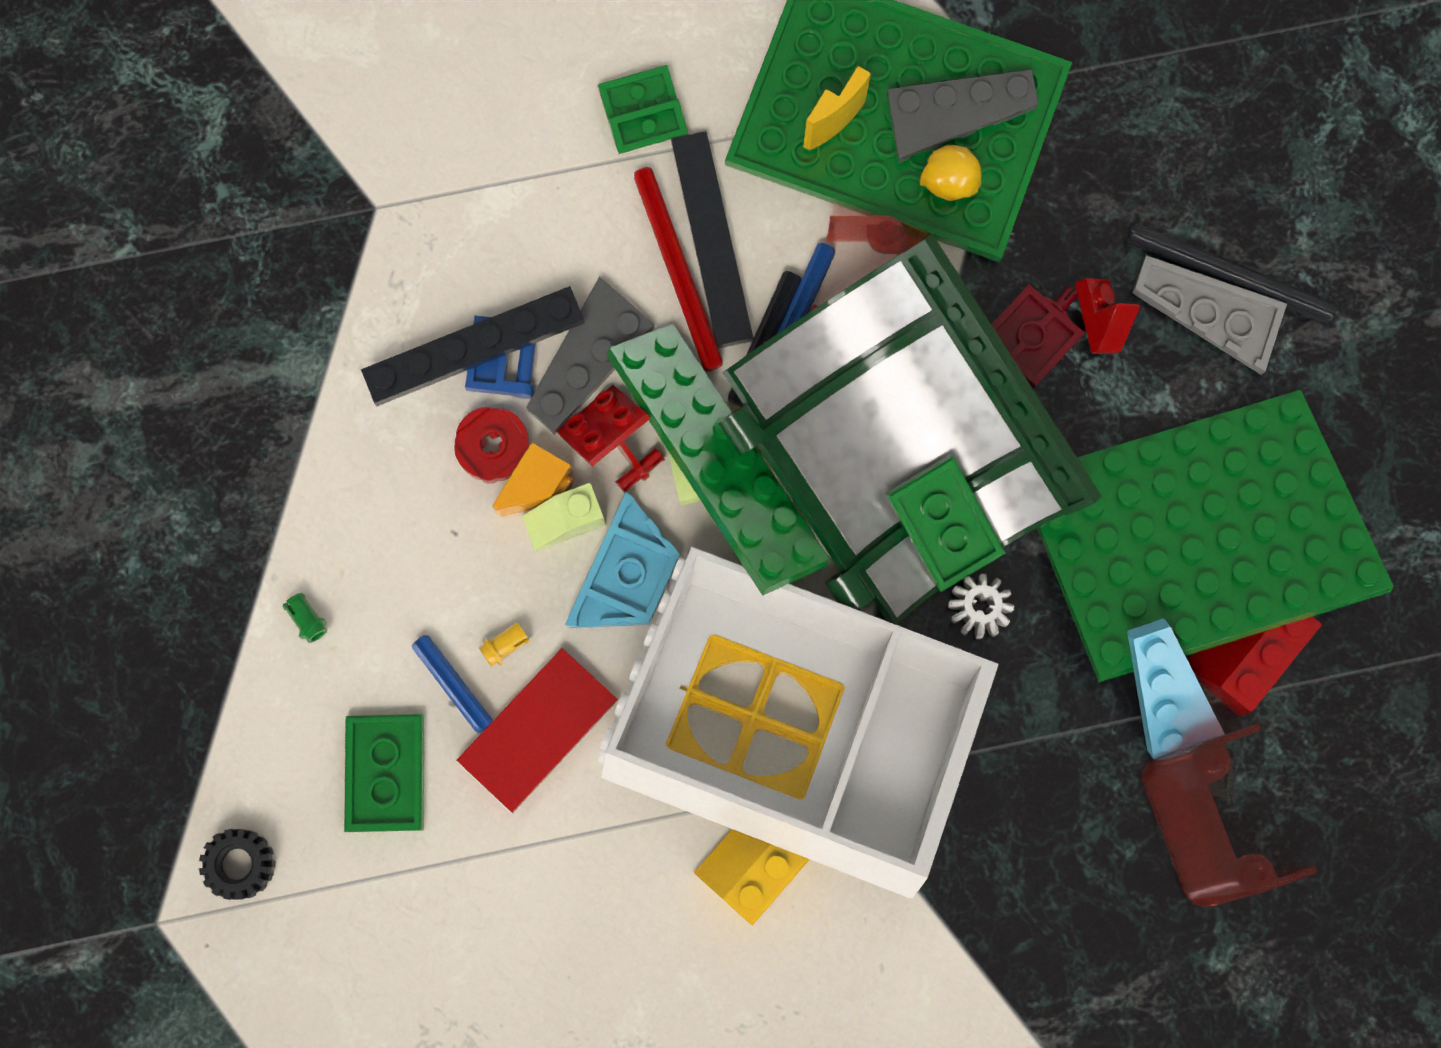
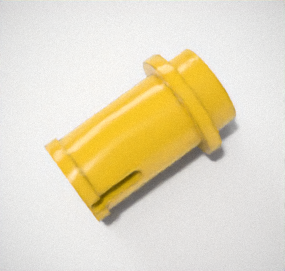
[479,622,530,667]

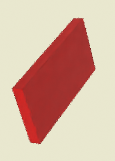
[456,648,618,813]

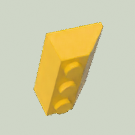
[694,829,810,926]

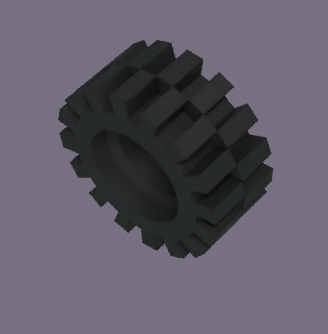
[199,829,275,900]

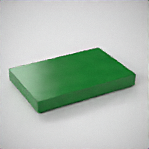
[884,454,1005,592]
[344,714,424,832]

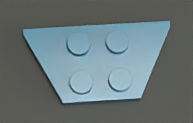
[565,492,680,628]

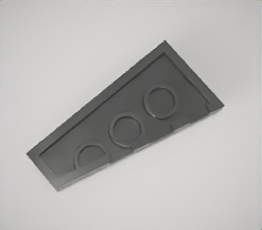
[886,70,1038,163]
[526,276,654,435]

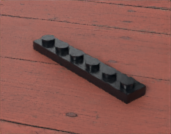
[361,286,585,407]

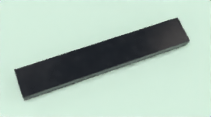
[671,131,753,349]

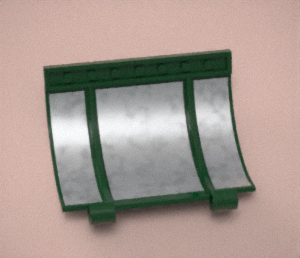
[718,234,1101,625]

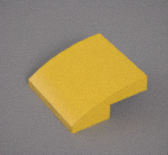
[803,66,871,151]

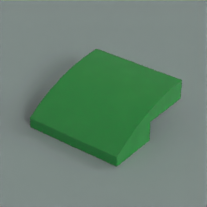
[597,65,688,155]

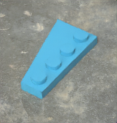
[1127,618,1224,759]

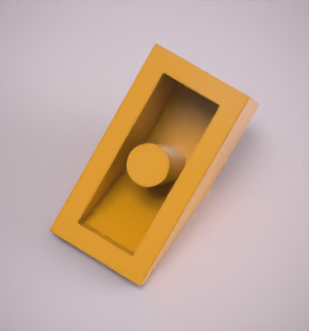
[492,443,574,517]

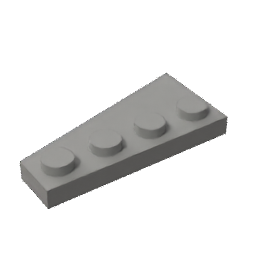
[1132,255,1287,375]

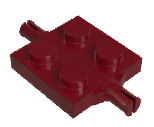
[991,284,1085,389]

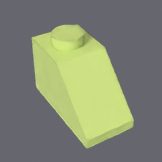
[522,483,606,552]

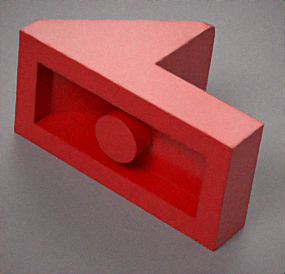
[1075,278,1140,354]

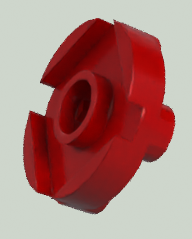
[454,407,529,484]

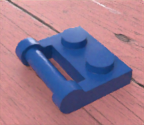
[465,316,536,399]

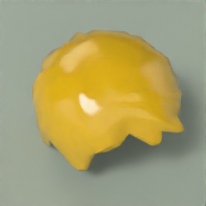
[920,145,982,201]

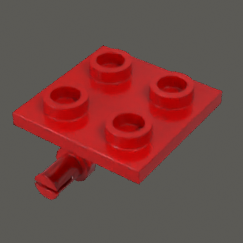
[556,385,665,493]

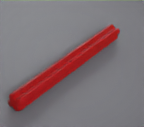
[634,167,723,372]

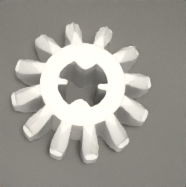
[948,574,1014,639]

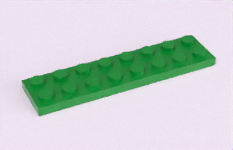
[607,324,830,596]

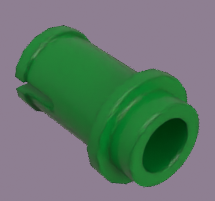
[282,593,328,643]

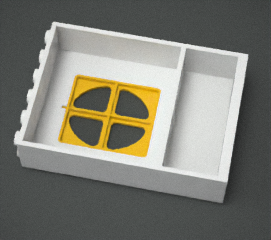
[598,547,998,899]

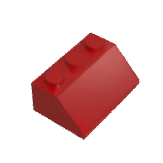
[1187,617,1322,716]

